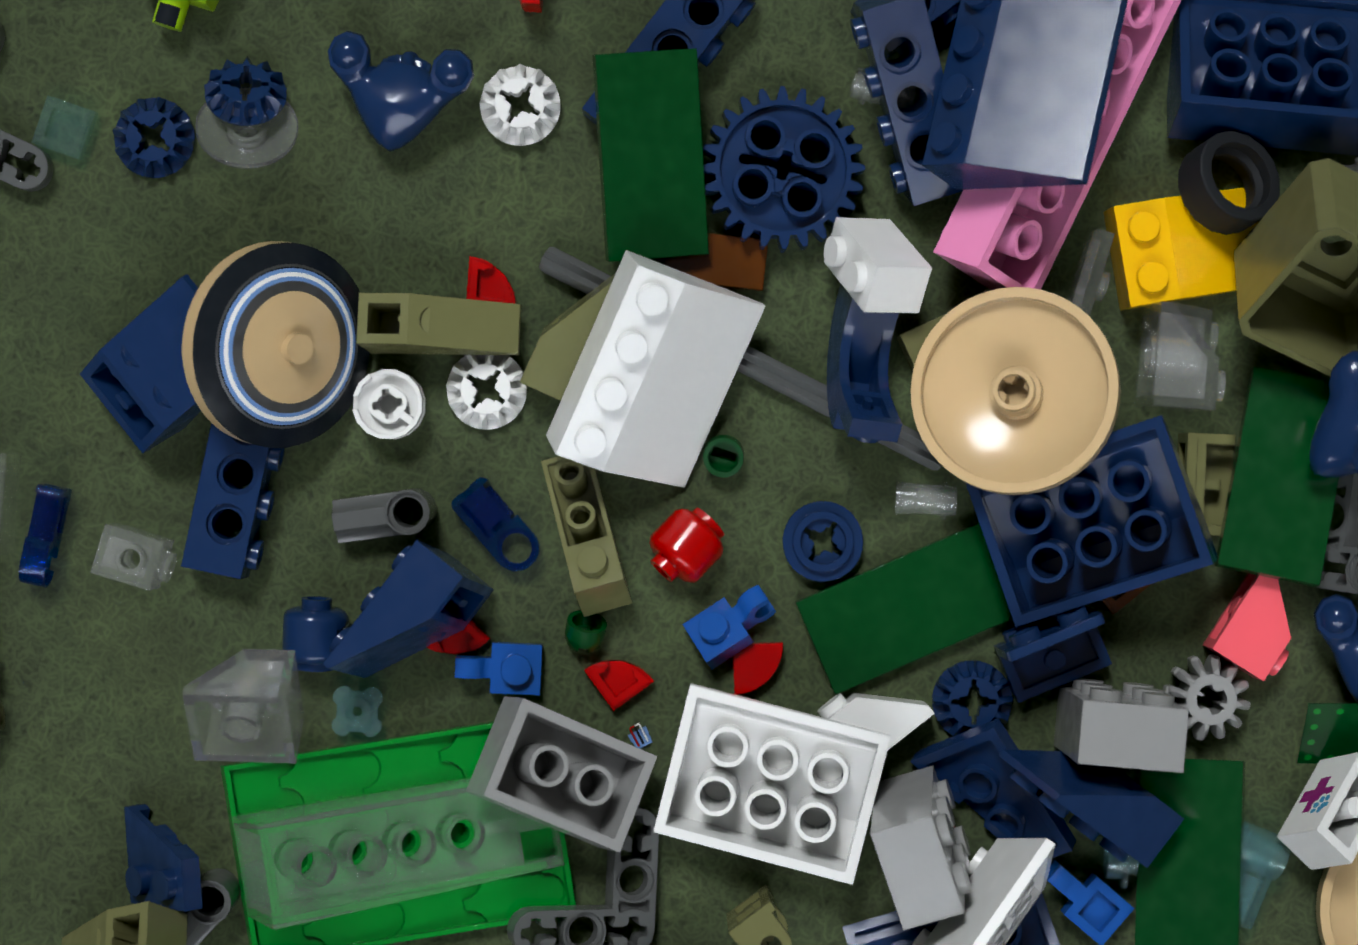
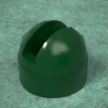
[703,435,744,477]
[565,610,607,653]

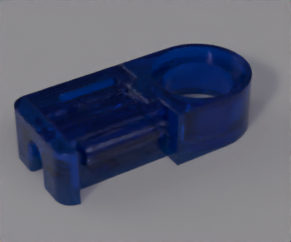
[451,477,540,571]
[19,484,72,588]

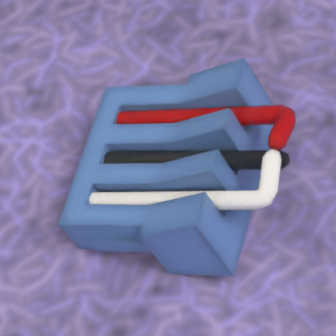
[628,723,652,749]

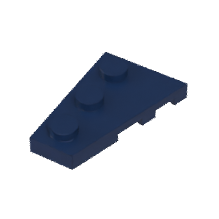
[910,718,1076,858]

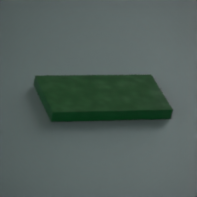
[592,48,709,262]
[1215,367,1339,587]
[795,522,1012,695]
[1135,759,1246,945]

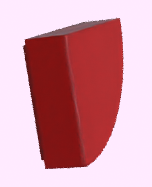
[466,256,517,304]
[427,620,490,654]
[733,642,783,695]
[584,660,654,711]

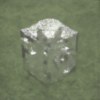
[90,523,177,591]

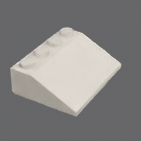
[546,250,766,488]
[653,683,891,885]
[912,838,1056,945]

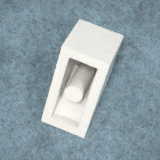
[817,693,935,750]

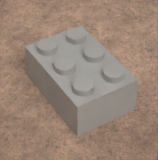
[1054,678,1189,773]
[466,696,657,853]
[870,766,971,930]

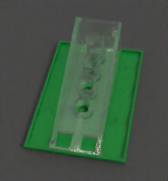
[220,721,576,945]

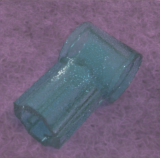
[1241,820,1291,930]

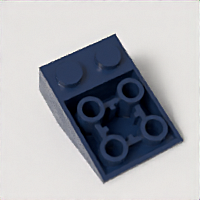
[80,274,201,454]
[323,540,494,678]
[998,749,1184,868]

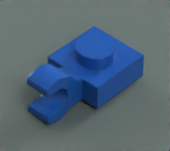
[682,585,776,670]
[454,642,542,696]
[1047,859,1135,945]

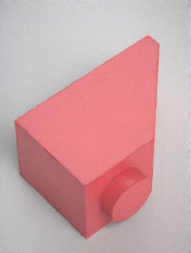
[1203,573,1291,681]

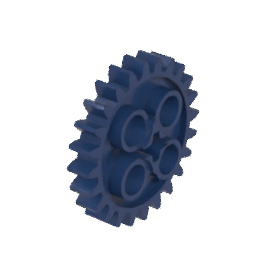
[703,86,865,253]

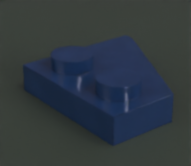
[124,804,202,912]

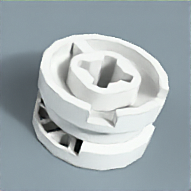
[352,369,426,439]

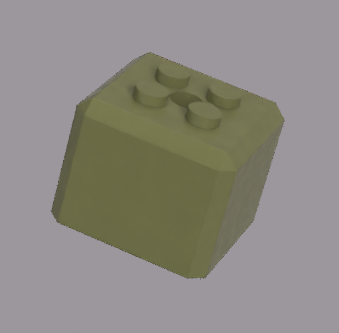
[1234,158,1358,376]

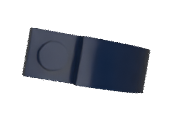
[827,283,902,443]

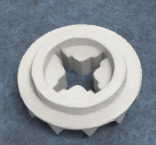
[479,64,561,146]
[446,355,527,430]

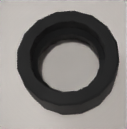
[1178,131,1280,235]

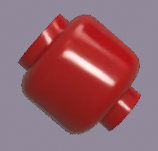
[649,508,724,583]

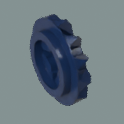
[204,56,287,126]
[112,97,195,178]
[782,501,863,582]
[932,660,1014,736]

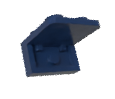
[993,606,1112,703]

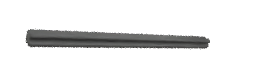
[539,247,942,470]

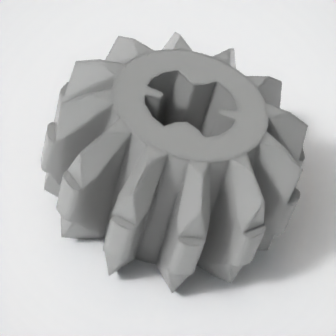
[1163,654,1251,740]

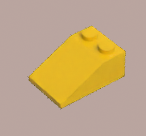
[1103,187,1258,311]

